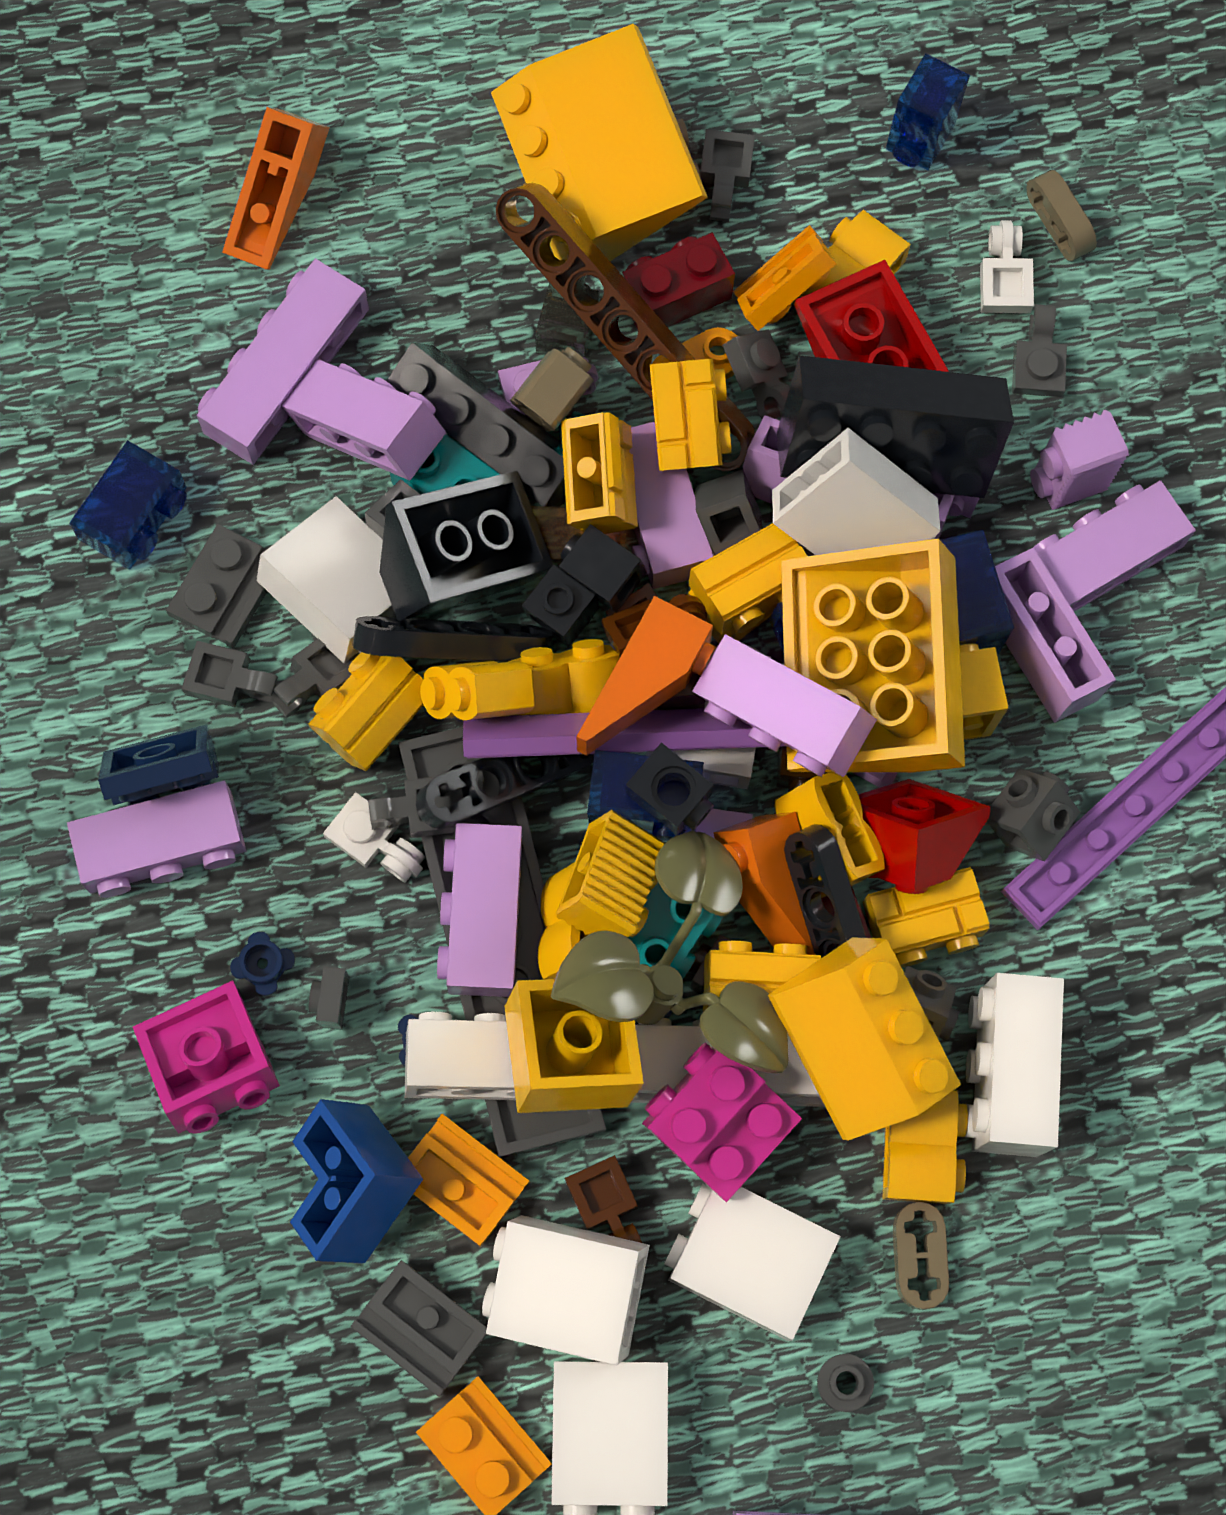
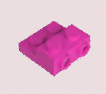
[133,980,280,1134]
[642,1042,802,1202]

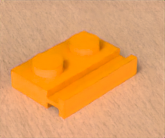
[733,225,836,331]
[408,1114,530,1247]
[416,1376,552,1515]

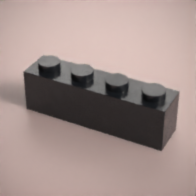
[387,342,566,507]

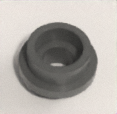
[817,1354,874,1412]

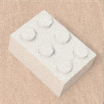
[965,973,1064,1157]

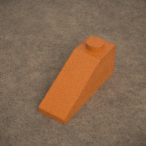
[222,107,330,270]
[576,596,717,756]
[713,812,815,955]

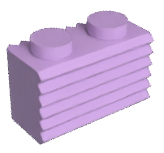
[1030,410,1129,510]

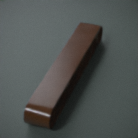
[495,182,756,471]

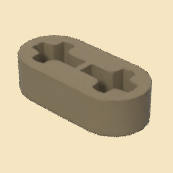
[1026,170,1097,261]
[893,1202,949,1310]

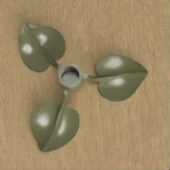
[551,830,788,1073]

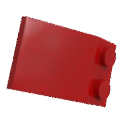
[794,260,949,372]

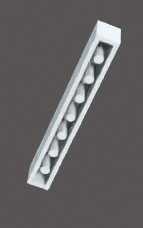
[405,1012,825,1107]

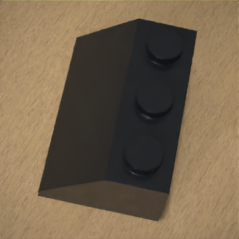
[379,471,553,622]

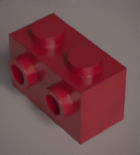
[622,232,735,329]

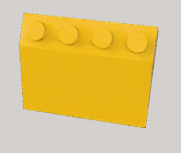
[491,24,708,261]
[781,538,965,773]

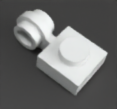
[980,220,1034,313]
[323,792,425,883]

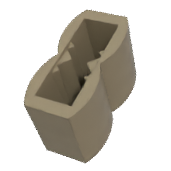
[510,347,594,432]

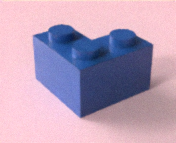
[290,1099,423,1263]

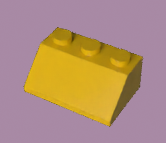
[768,937,961,1141]

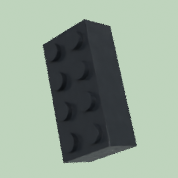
[777,355,1014,498]

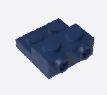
[98,724,219,806]

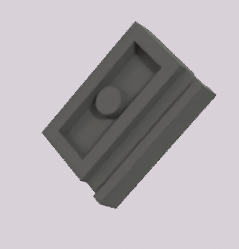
[166,524,267,649]
[350,1260,487,1397]

